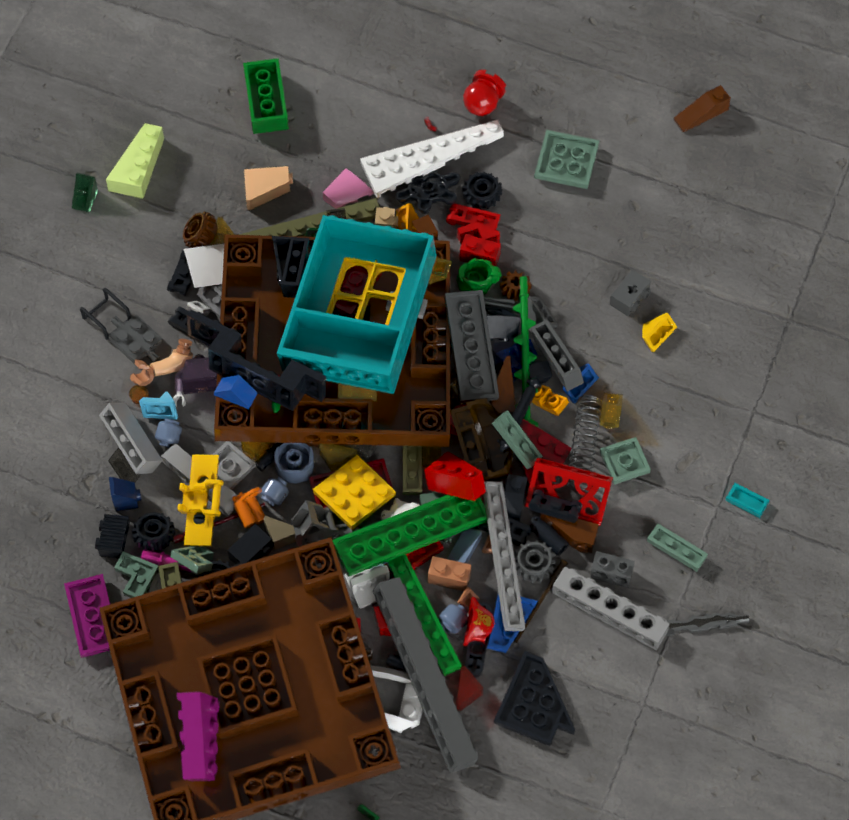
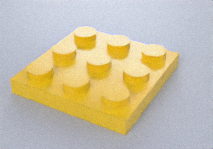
[313,455,396,530]

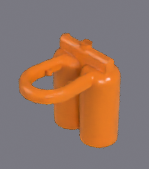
[232,487,265,529]

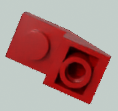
[457,222,500,244]

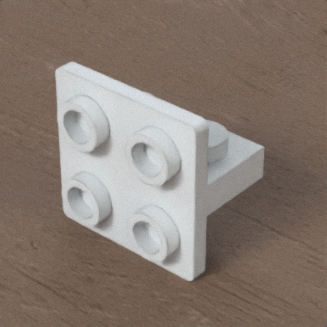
[345,564,390,609]

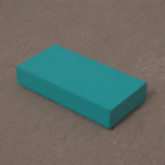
[725,483,770,518]

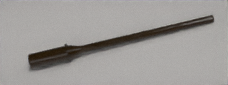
[513,560,568,643]

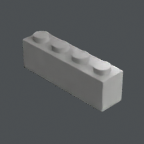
[99,402,163,474]

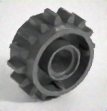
[514,540,556,583]

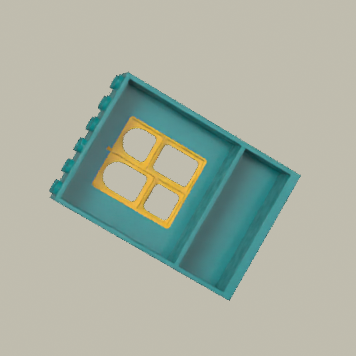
[277,215,437,394]

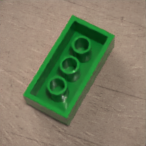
[243,58,289,134]

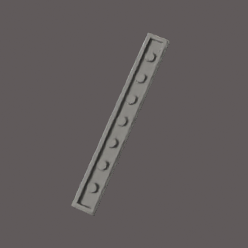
[483,482,526,631]

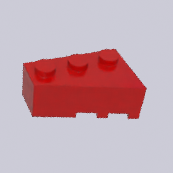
[424,452,486,501]

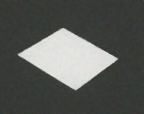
[184,244,224,288]

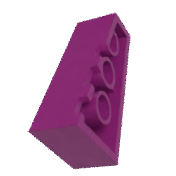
[177,692,219,781]

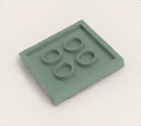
[534,130,599,189]

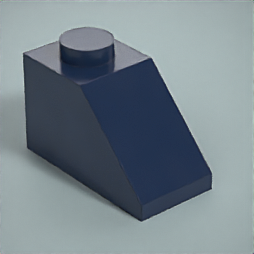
[109,477,141,511]

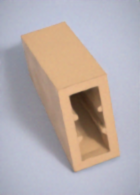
[244,166,293,210]

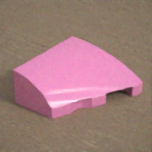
[323,168,373,209]

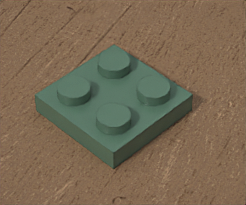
[600,437,651,485]

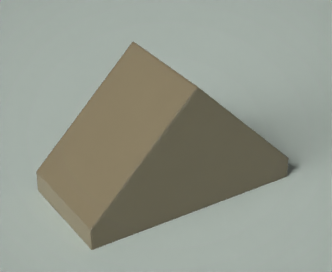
[264,516,296,550]

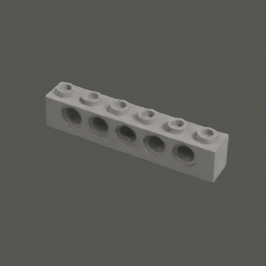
[552,567,670,651]

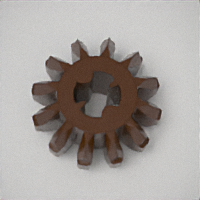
[500,270,532,302]

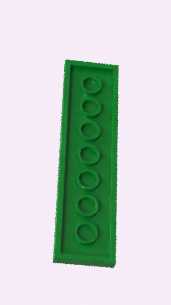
[333,495,488,577]

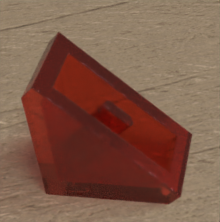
[457,666,483,712]

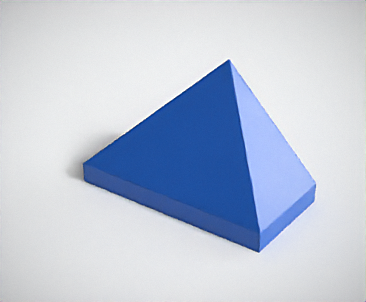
[563,364,599,403]

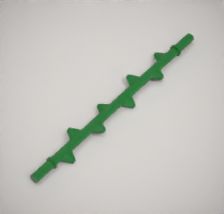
[513,276,538,427]

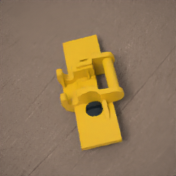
[177,455,223,546]

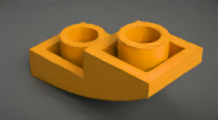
[532,385,569,416]

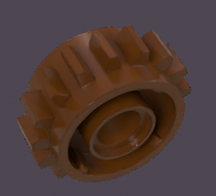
[183,211,218,248]

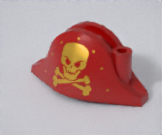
[463,596,495,646]

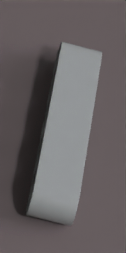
[161,444,237,516]

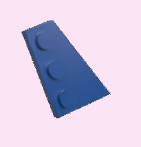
[487,593,538,653]

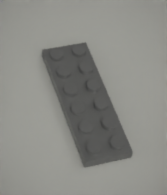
[444,290,499,403]

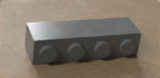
[530,320,584,391]

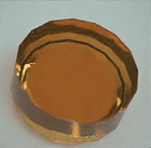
[129,385,149,404]

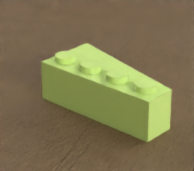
[106,123,164,198]

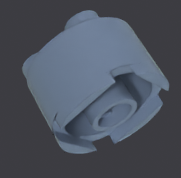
[274,443,314,484]

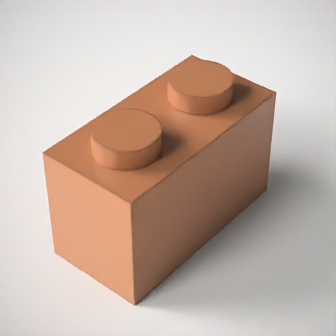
[428,556,471,591]

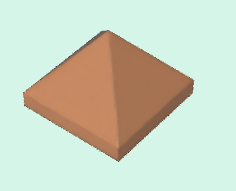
[457,587,480,615]

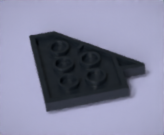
[493,651,575,746]

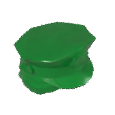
[456,258,502,295]

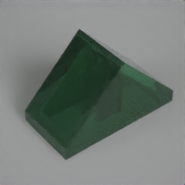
[71,173,98,212]

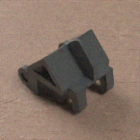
[291,500,340,546]

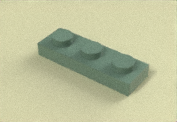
[492,410,543,469]
[647,524,708,572]

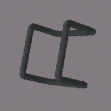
[80,288,131,340]

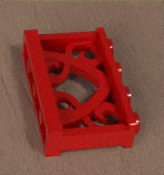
[525,458,614,526]

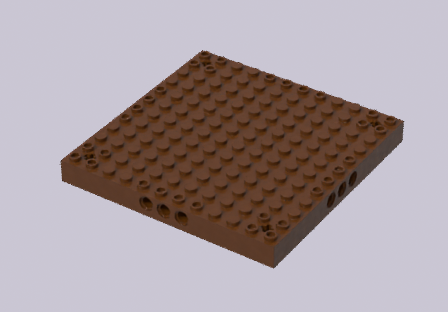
[214,234,450,447]
[99,537,401,820]

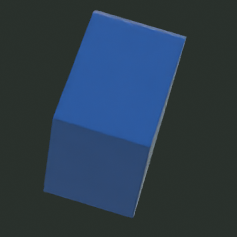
[213,375,257,409]

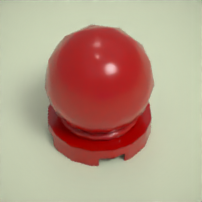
[463,70,506,116]

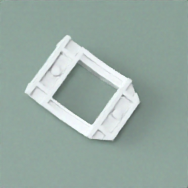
[370,665,423,733]

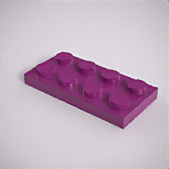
[64,574,110,658]

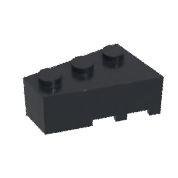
[272,236,312,298]

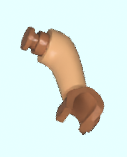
[130,339,193,386]

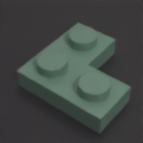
[170,546,214,574]
[114,551,159,598]

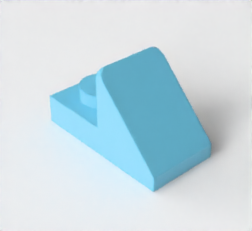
[139,391,178,420]

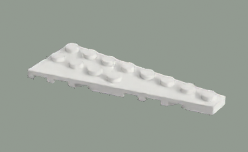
[360,120,504,198]

